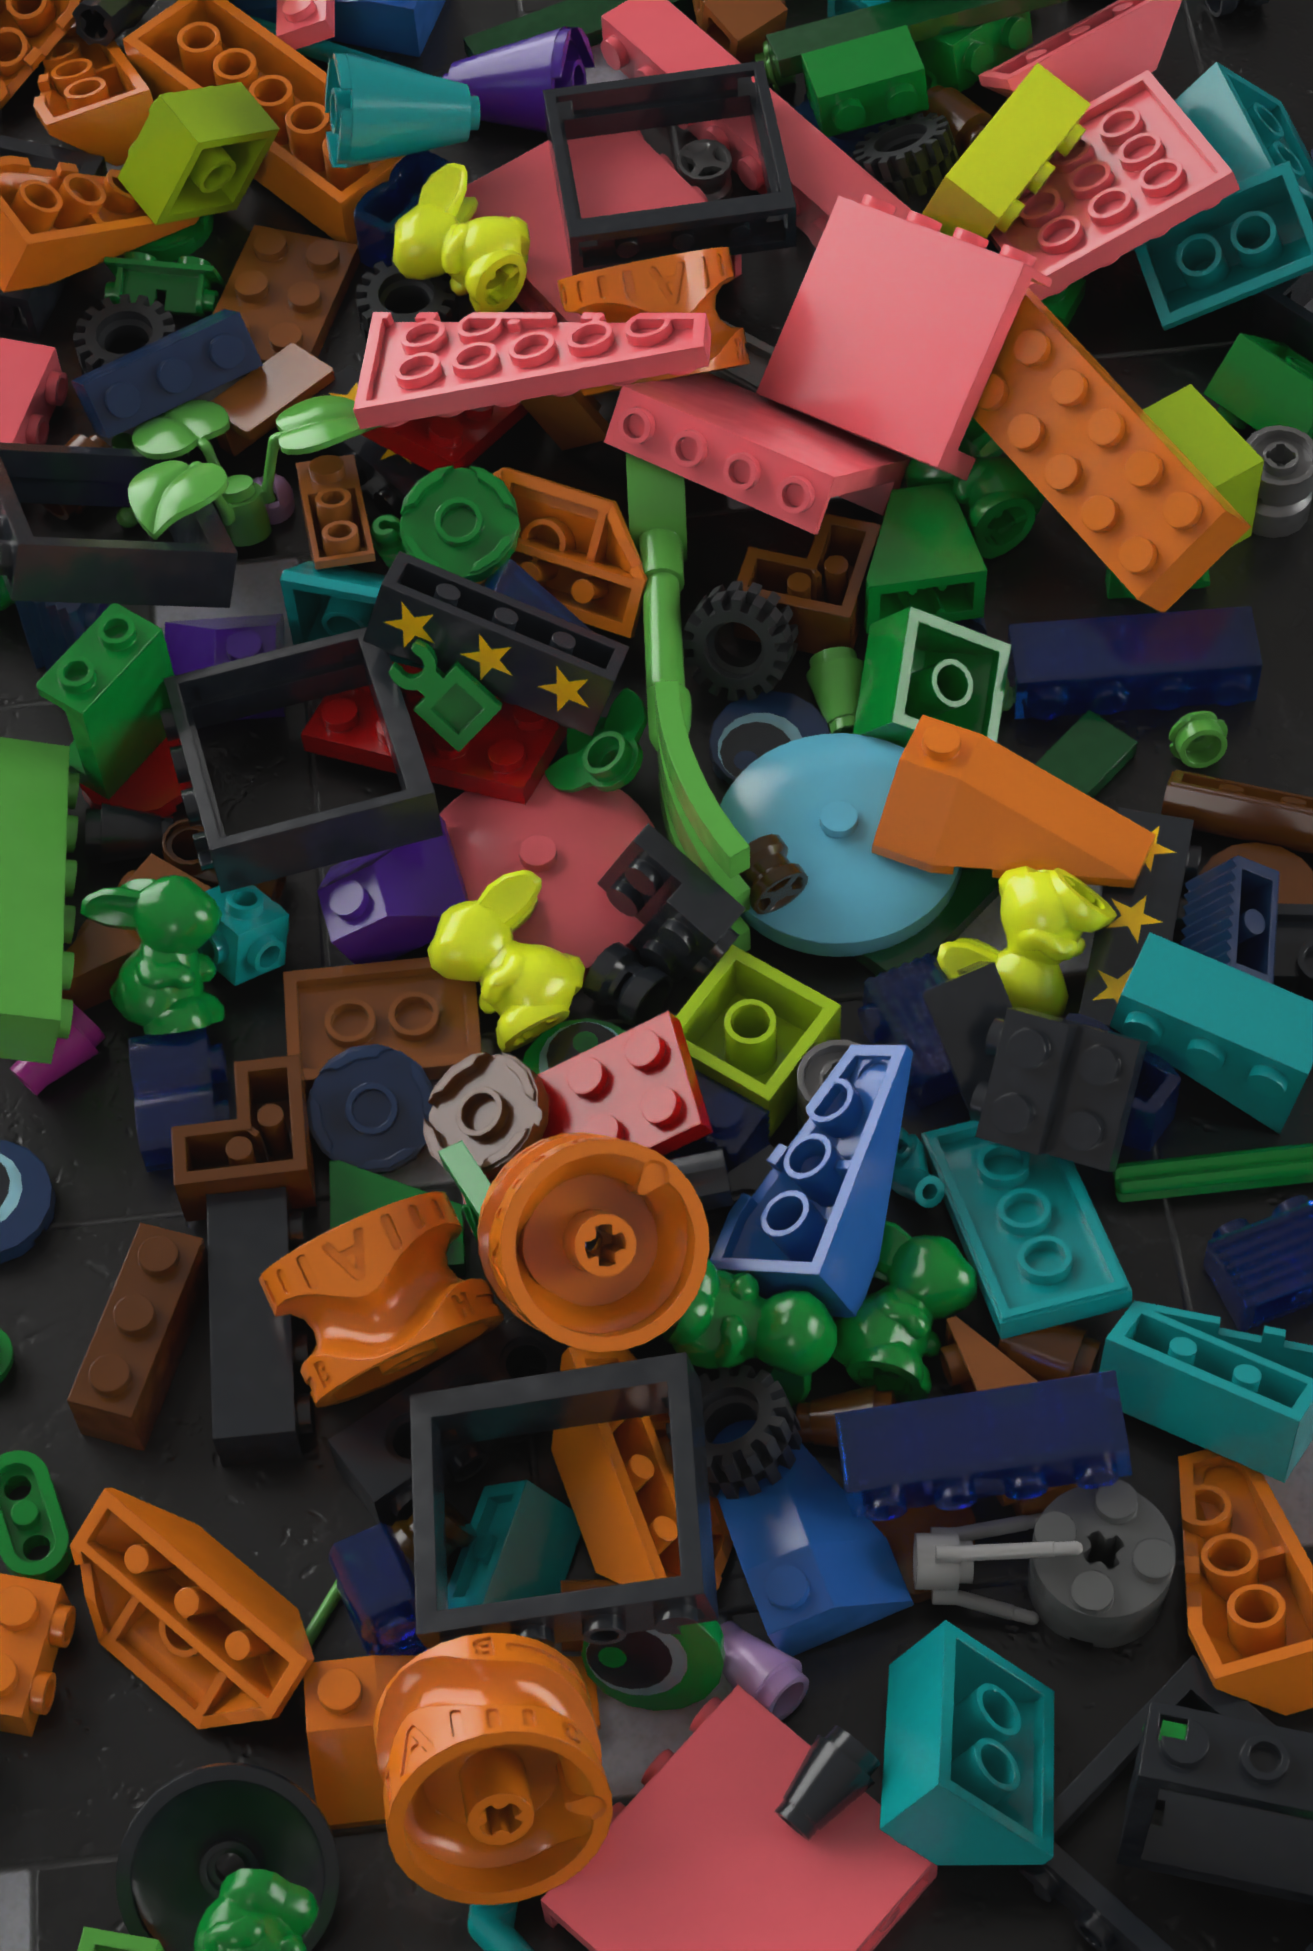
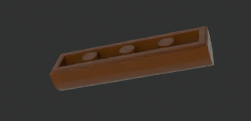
[1161,770,1313,855]

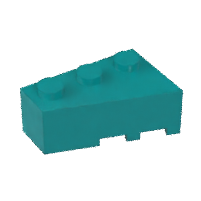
[1110,932,1313,1134]
[1094,1300,1313,1483]

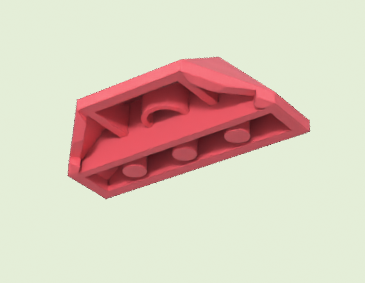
[978,0,1182,103]

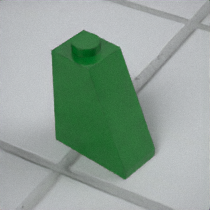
[864,482,987,634]

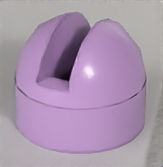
[253,474,295,525]

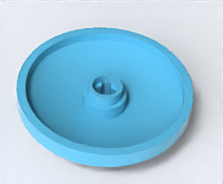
[720,733,963,957]

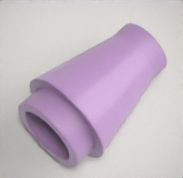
[720,1621,809,1720]

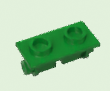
[104,252,226,318]

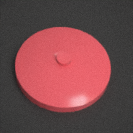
[439,768,655,982]

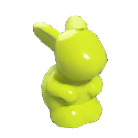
[392,163,530,312]
[937,866,1117,1017]
[427,870,585,1053]

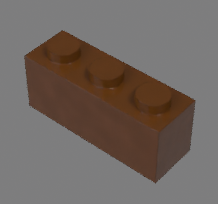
[67,1222,209,1451]

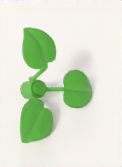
[128,395,381,547]

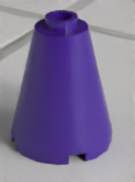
[442,26,595,134]

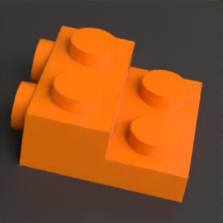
[0,1573,76,1737]

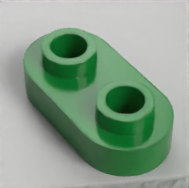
[0,1450,73,1582]

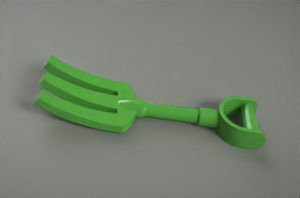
[626,452,751,953]

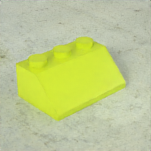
[922,63,1091,239]

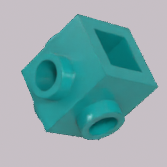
[197,885,289,986]

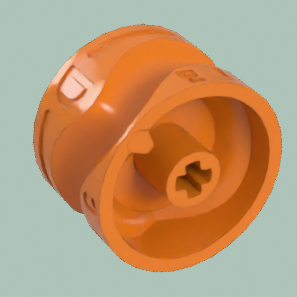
[557,247,751,396]
[477,1132,710,1352]
[258,1191,504,1407]
[373,1633,613,1905]

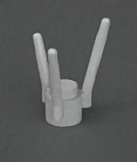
[913,1512,1083,1625]

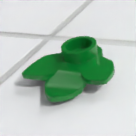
[545,688,648,793]

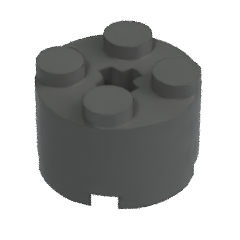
[1028,1480,1176,1648]

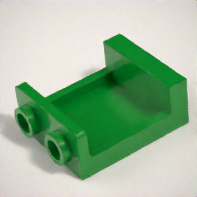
[36,603,175,800]

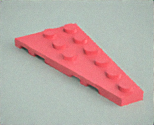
[353,312,711,429]

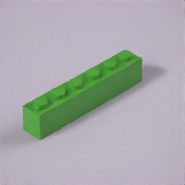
[0,737,79,1064]

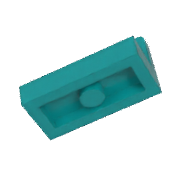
[447,1480,581,1609]

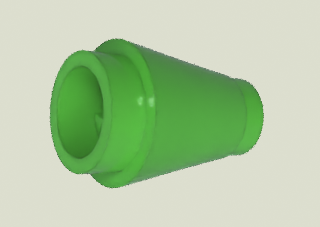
[806,647,864,734]

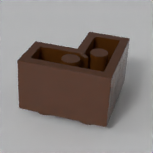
[733,513,881,654]
[171,1054,317,1222]

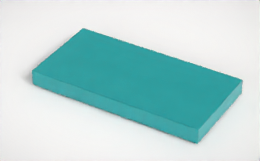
[921,1120,1132,1340]

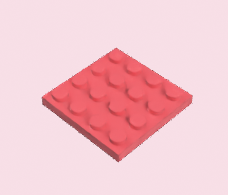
[989,70,1240,300]

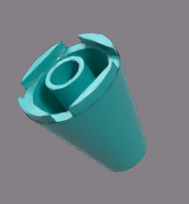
[325,53,480,169]

